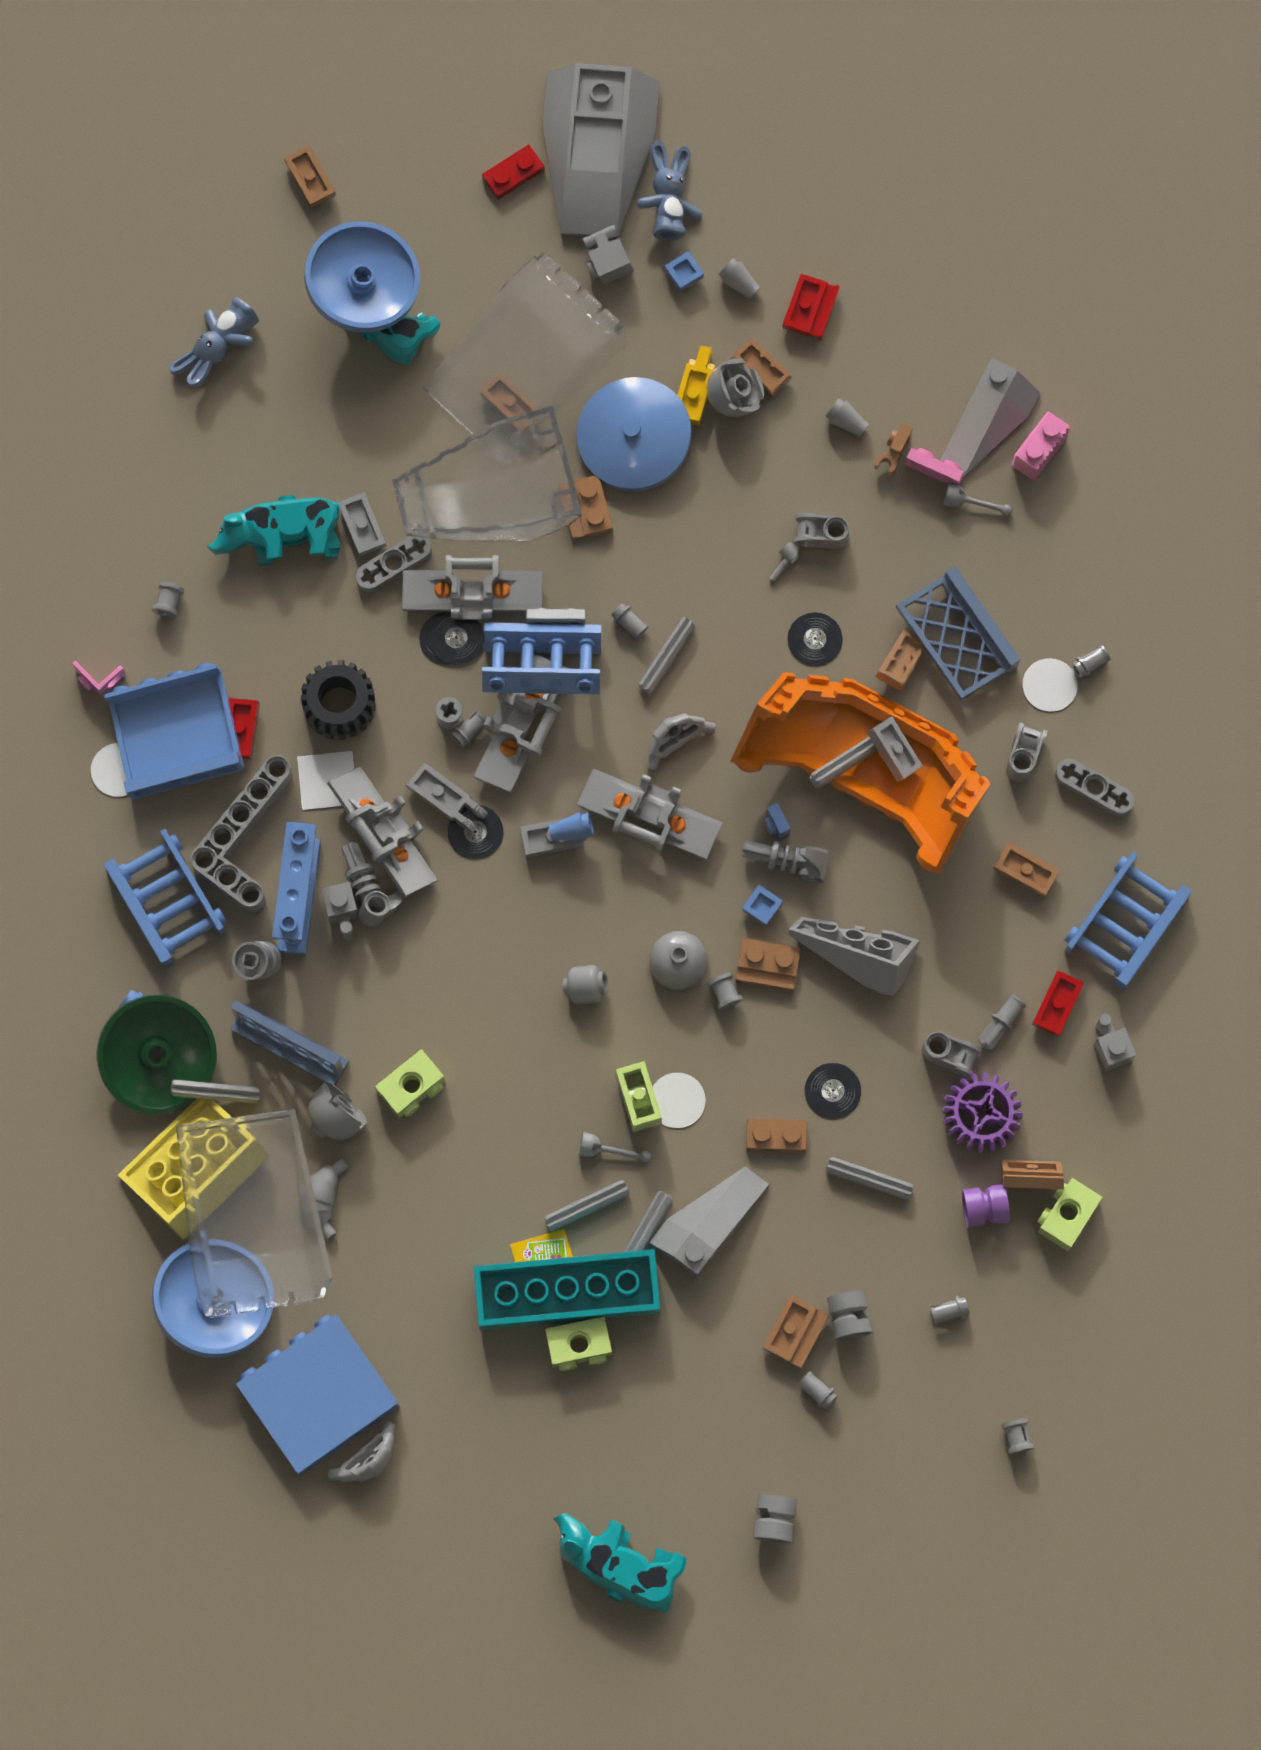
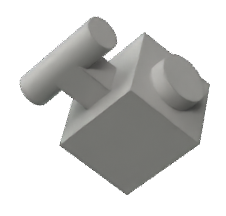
[583,225,634,285]
[321,882,359,941]
[1094,1013,1136,1072]

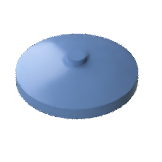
[304,221,420,333]
[576,377,692,492]
[152,1239,274,1358]

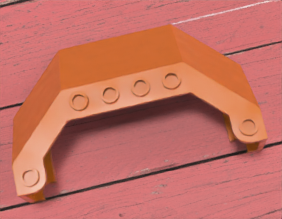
[730,672,991,874]

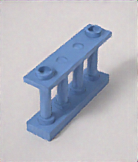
[482,623,601,695]
[272,822,321,956]
[104,829,227,969]
[1064,851,1192,991]

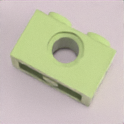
[375,1049,445,1119]
[616,1061,662,1132]
[1037,1178,1103,1251]
[545,1316,612,1371]

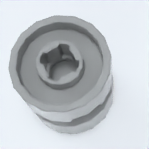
[232,941,281,980]
[827,1290,873,1340]
[753,1494,797,1543]

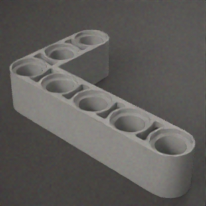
[191,755,292,913]

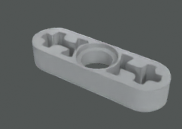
[356,534,432,593]
[1055,759,1134,817]

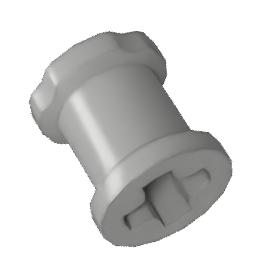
[152,581,184,618]
[436,697,463,730]
[707,972,743,1010]
[1001,1418,1035,1454]

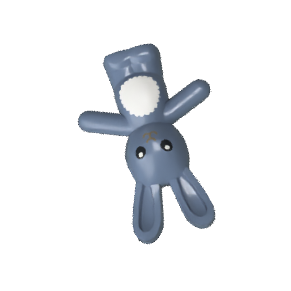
[637,140,702,241]
[169,297,259,388]

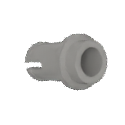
[611,603,649,640]
[1072,645,1111,678]
[451,710,486,747]
[930,1296,970,1325]
[798,1371,838,1409]

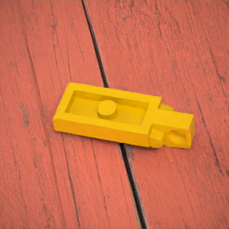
[677,345,715,426]

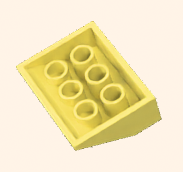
[118,1098,269,1240]

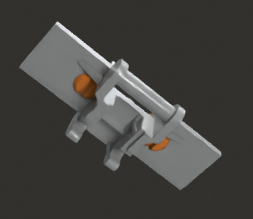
[402,555,542,620]
[474,654,569,793]
[327,767,437,898]
[577,768,723,860]

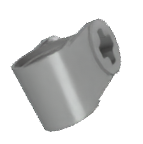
[793,513,849,550]
[1006,722,1048,782]
[921,1032,982,1078]

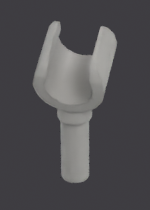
[769,542,799,582]

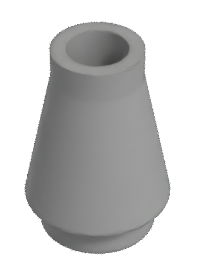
[718,258,761,300]
[825,398,869,438]

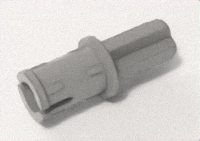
[978,994,1026,1050]

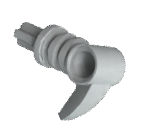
[742,840,830,883]
[342,842,406,927]

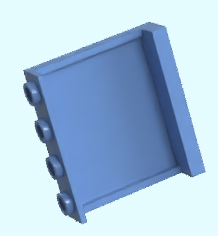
[104,663,245,800]
[236,1314,400,1476]

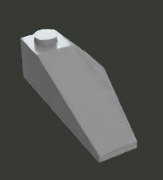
[940,358,1040,478]
[788,917,920,996]
[649,1166,769,1280]

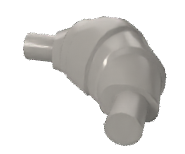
[646,713,716,770]
[302,1159,348,1240]
[328,1421,396,1482]

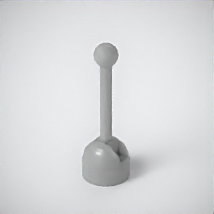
[943,483,1013,516]
[578,1132,651,1163]

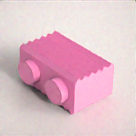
[1012,411,1070,480]

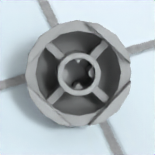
[706,358,764,418]
[650,931,708,991]
[308,1082,367,1141]

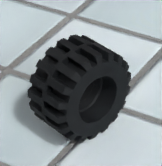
[301,660,376,740]

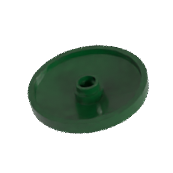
[96,994,217,1115]

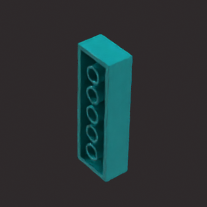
[473,1249,660,1331]

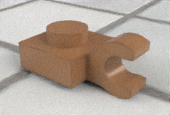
[874,423,913,476]

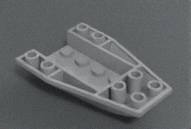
[542,63,660,239]

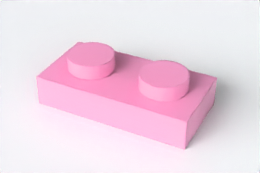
[906,448,964,485]

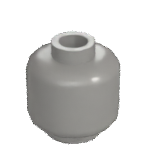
[563,965,608,1005]

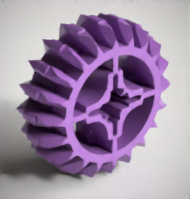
[942,1072,1023,1153]

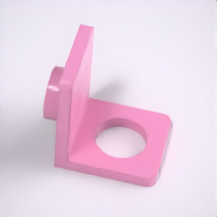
[72,661,126,698]

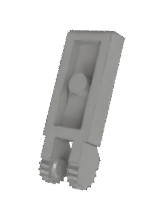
[406,763,488,833]

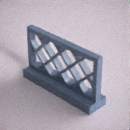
[896,566,1021,701]
[231,1000,349,1086]

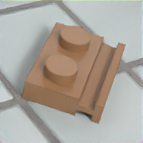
[558,476,613,541]
[735,938,801,992]
[1001,1159,1064,1189]
[762,1294,829,1369]

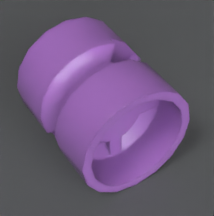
[962,1184,1010,1228]

